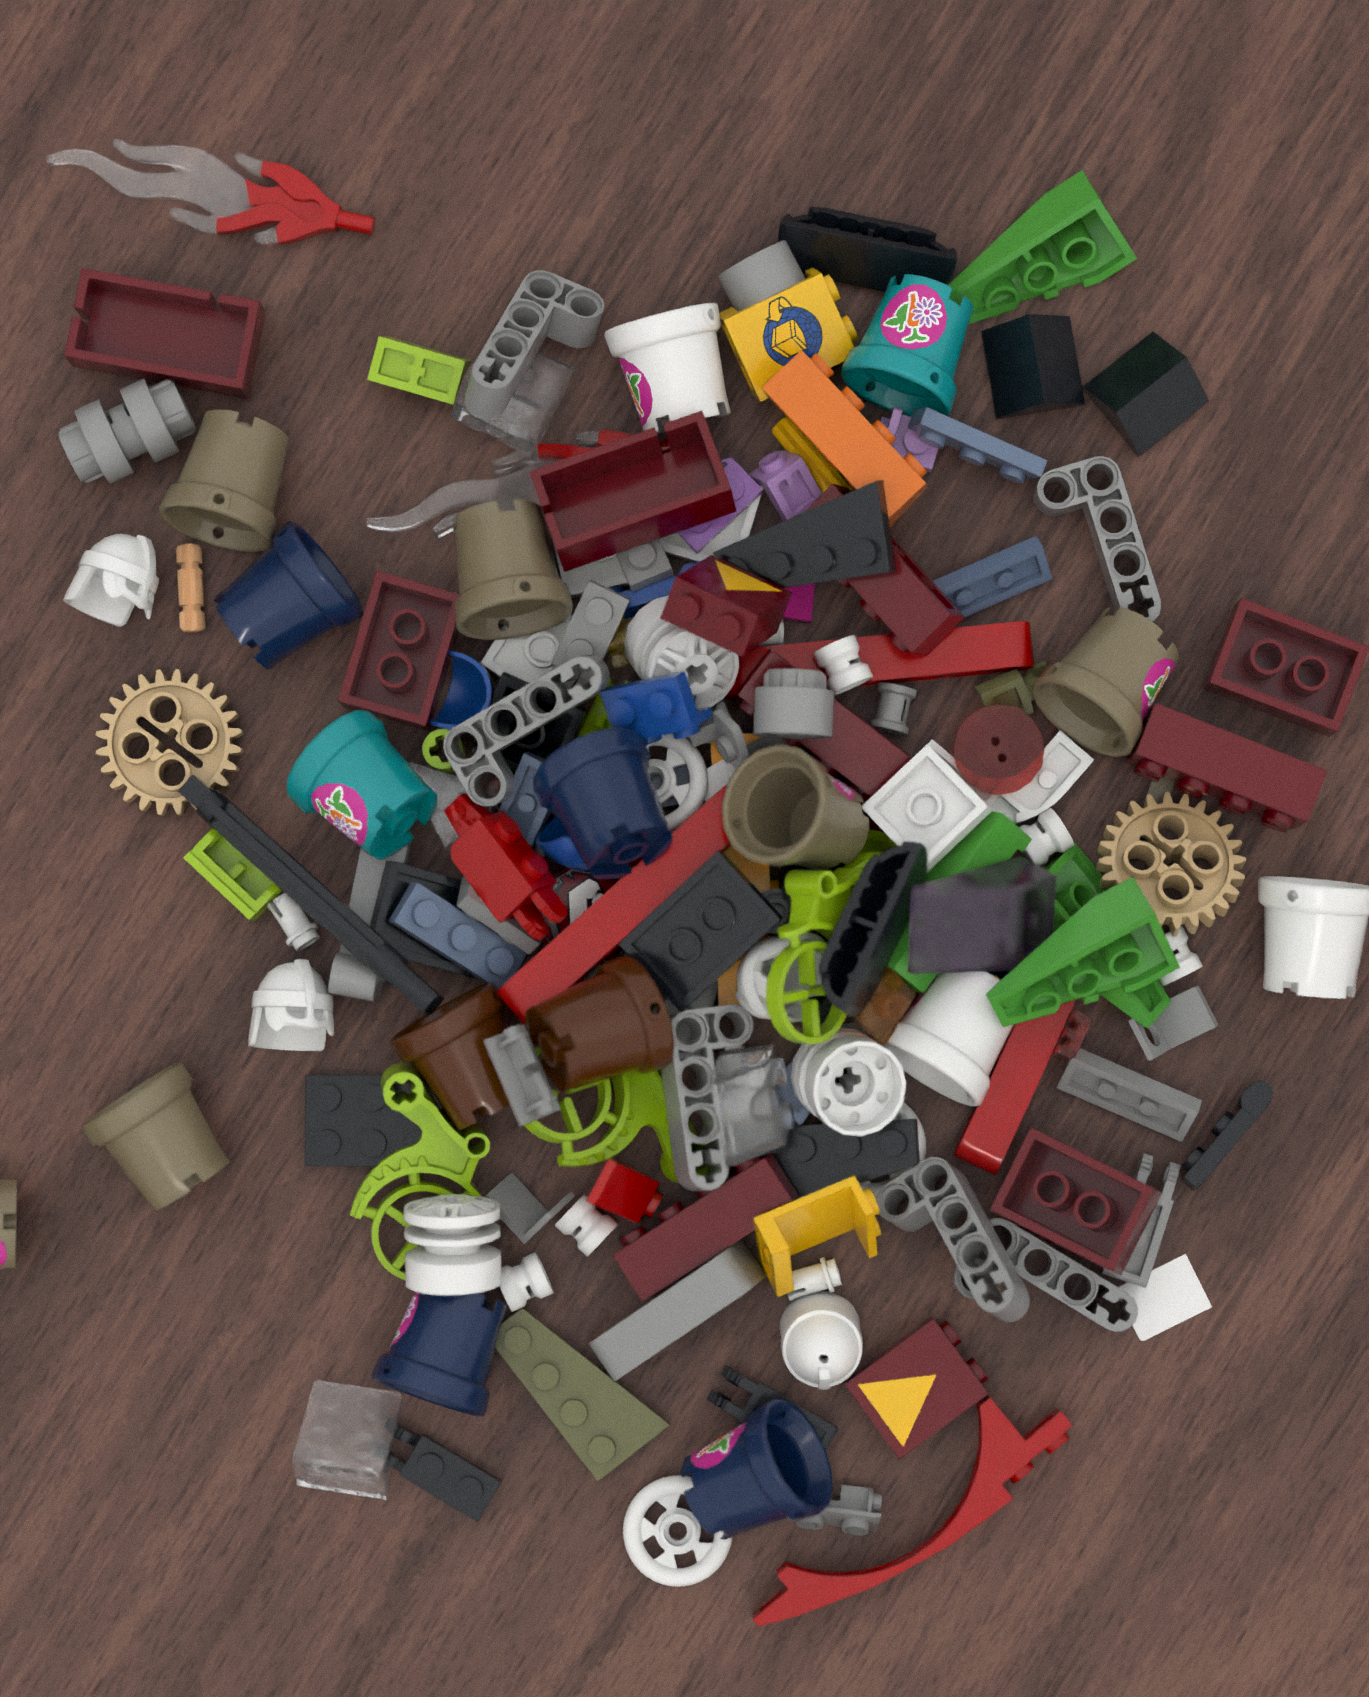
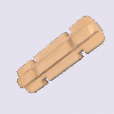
[176,543,205,633]

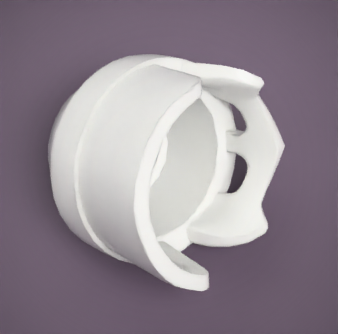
[63,534,159,627]
[735,932,828,1022]
[248,959,334,1051]
[780,1291,863,1390]

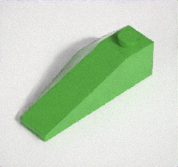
[948,170,1137,324]
[1000,842,1171,1028]
[986,877,1180,1027]

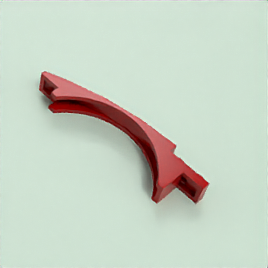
[752,1395,1073,1626]

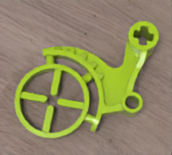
[766,851,883,1044]
[524,1046,708,1184]
[350,1063,490,1281]

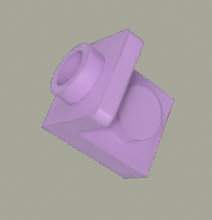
[881,407,938,473]
[749,450,822,522]

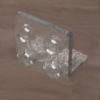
[292,1380,403,1500]

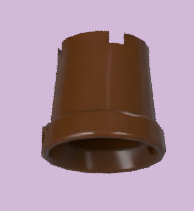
[525,955,675,1093]
[390,982,510,1130]

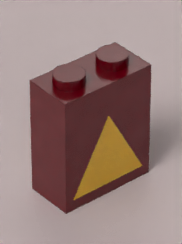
[660,555,793,657]
[843,1317,989,1460]

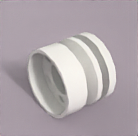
[624,595,739,709]
[791,1026,906,1136]
[404,1194,502,1295]

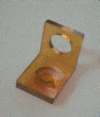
[854,968,916,1045]

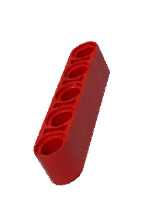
[953,1000,1076,1175]

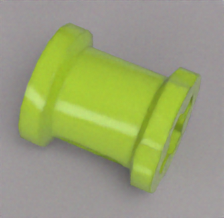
[422,729,466,773]

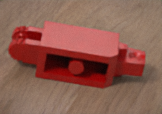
[444,793,568,941]

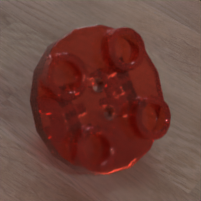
[953,704,1044,795]

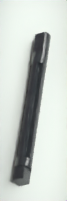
[178,774,444,1015]

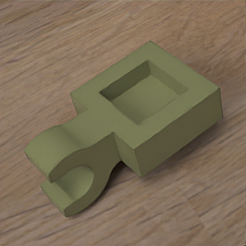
[975,661,1048,731]

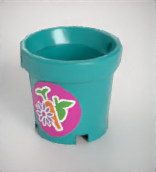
[840,274,974,417]
[286,710,438,860]

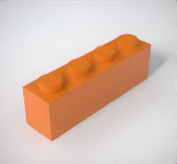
[761,350,927,527]

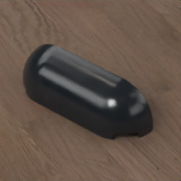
[778,207,957,292]
[819,842,928,1016]

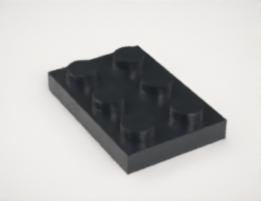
[619,850,783,1012]
[370,861,499,981]
[304,1075,443,1166]

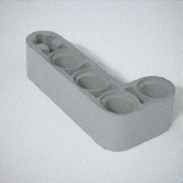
[464,270,605,419]
[1033,456,1161,622]
[443,655,610,806]
[328,829,413,1003]
[661,1005,753,1191]
[876,1157,1030,1322]
[952,1217,1138,1332]
[588,1239,766,1381]

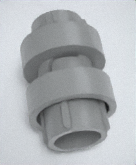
[58,378,196,484]

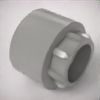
[718,240,806,311]
[753,669,834,739]

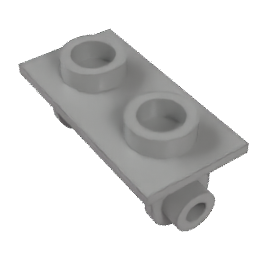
[483,1024,561,1126]
[786,1485,882,1536]

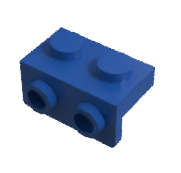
[600,671,713,745]

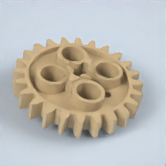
[96,669,244,816]
[1096,792,1246,937]

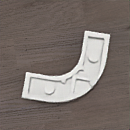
[928,731,1094,824]

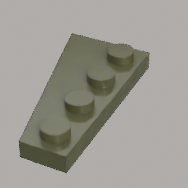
[495,1307,670,1481]

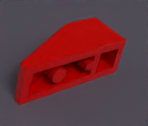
[586,1156,664,1223]

